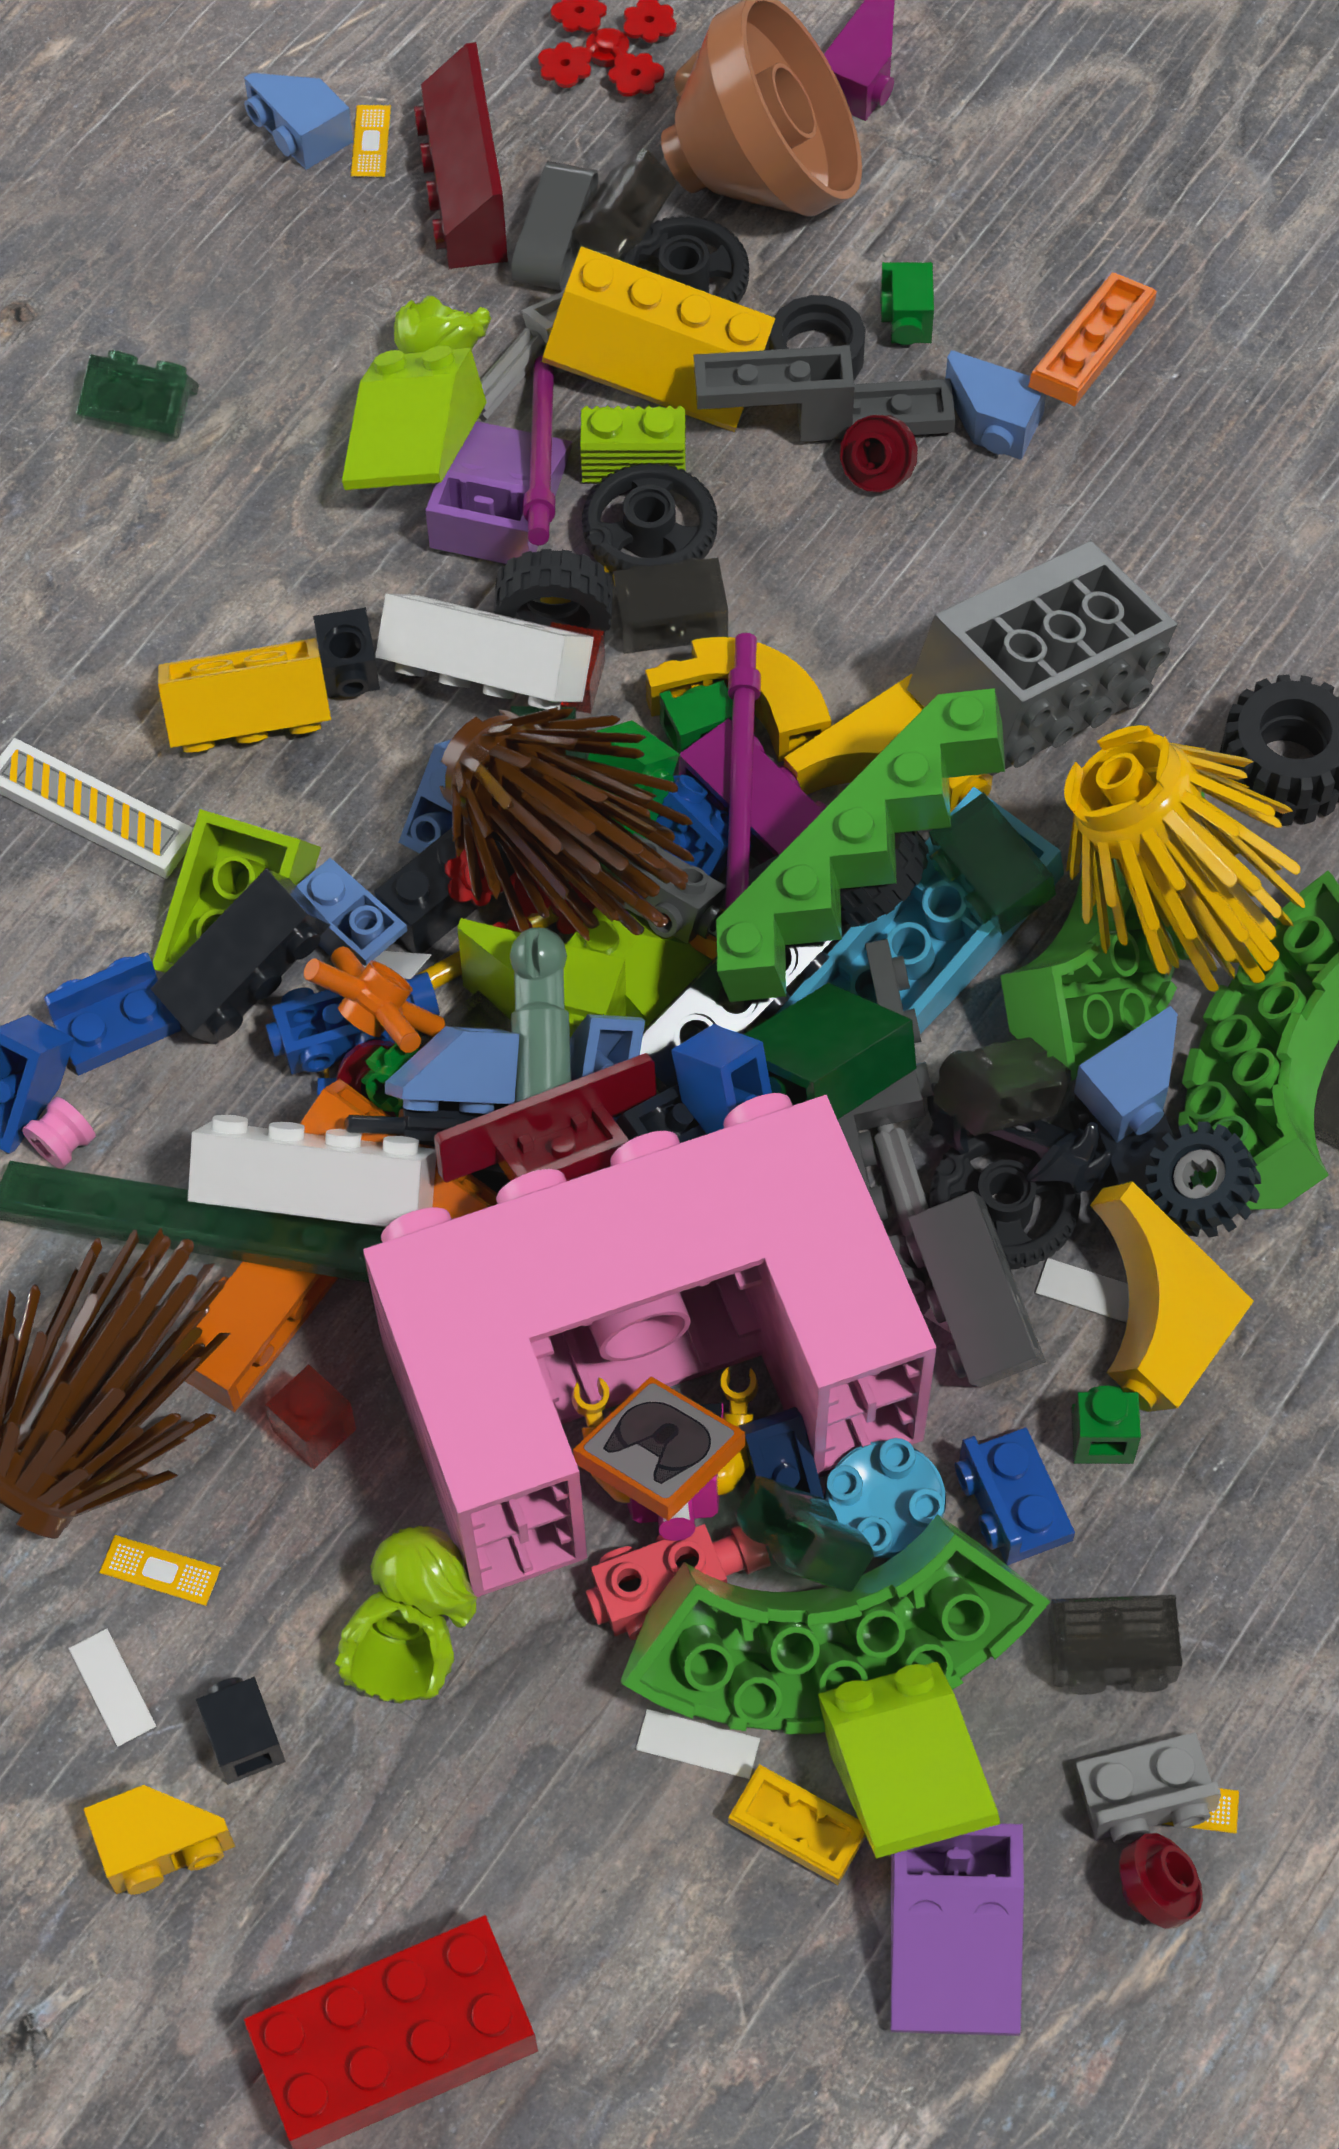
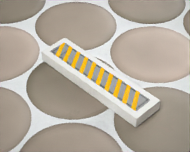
[0,737,194,879]

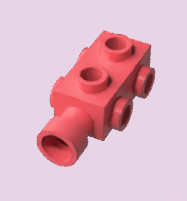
[585,1520,771,1640]

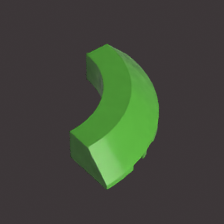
[1000,791,1205,1082]
[1178,870,1339,1210]
[620,1514,1051,1734]

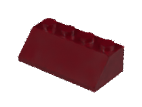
[414,42,508,269]

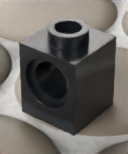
[313,607,380,698]
[196,1676,286,1785]

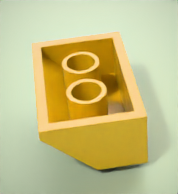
[158,638,331,753]

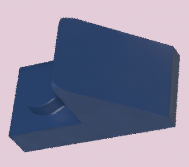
[739,1407,830,1541]

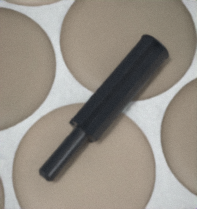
[344,1109,485,1145]

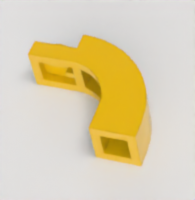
[645,637,832,762]

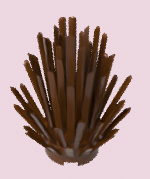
[439,707,695,941]
[0,1227,230,1539]

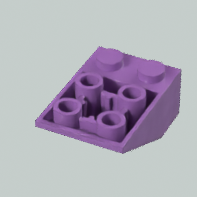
[425,421,573,564]
[891,1824,1024,2036]

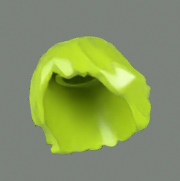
[394,295,491,354]
[370,1525,477,1628]
[334,1591,455,1704]

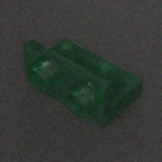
[76,350,199,439]

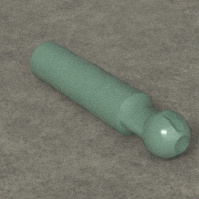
[510,927,571,1103]

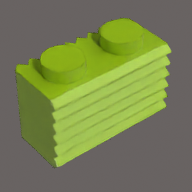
[580,405,686,482]

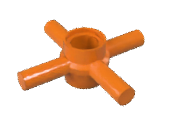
[304,946,445,1053]

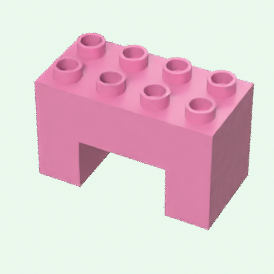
[363,1093,936,1597]

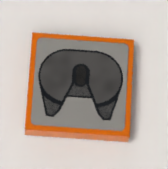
[573,1376,746,1521]

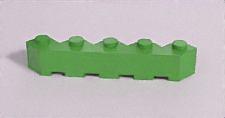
[716,688,1005,1002]

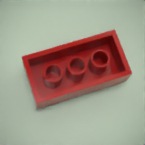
[243,1915,538,2149]

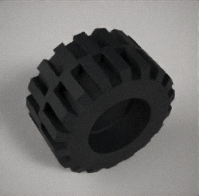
[1219,674,1339,825]

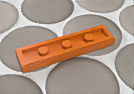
[1028,272,1157,407]

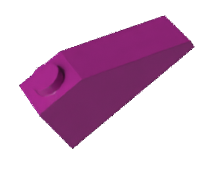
[824,0,895,121]

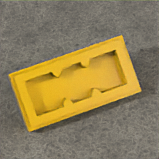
[728,1764,866,1885]

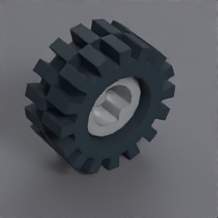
[1145,1122,1261,1238]

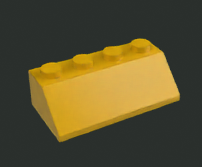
[541,246,775,432]

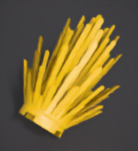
[1064,725,1305,992]

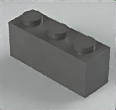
[906,1191,1046,1388]

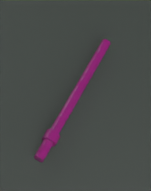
[523,355,556,546]
[725,633,761,910]

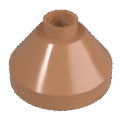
[661,0,862,216]

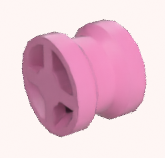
[22,1097,96,1169]

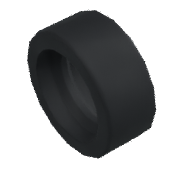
[769,295,866,381]

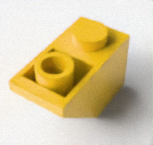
[83,1785,235,1895]

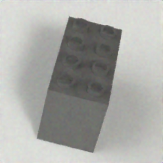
[907,540,1178,776]

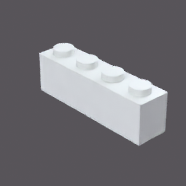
[375,594,594,710]
[188,1115,436,1227]

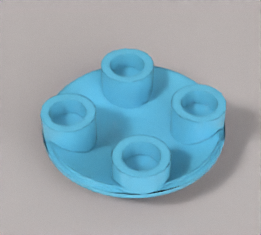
[825,1438,946,1558]

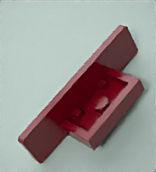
[434,1053,656,1182]

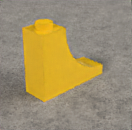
[784,674,993,813]
[1090,1182,1254,1412]

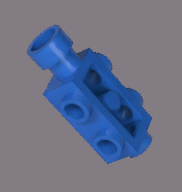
[265,972,440,1075]

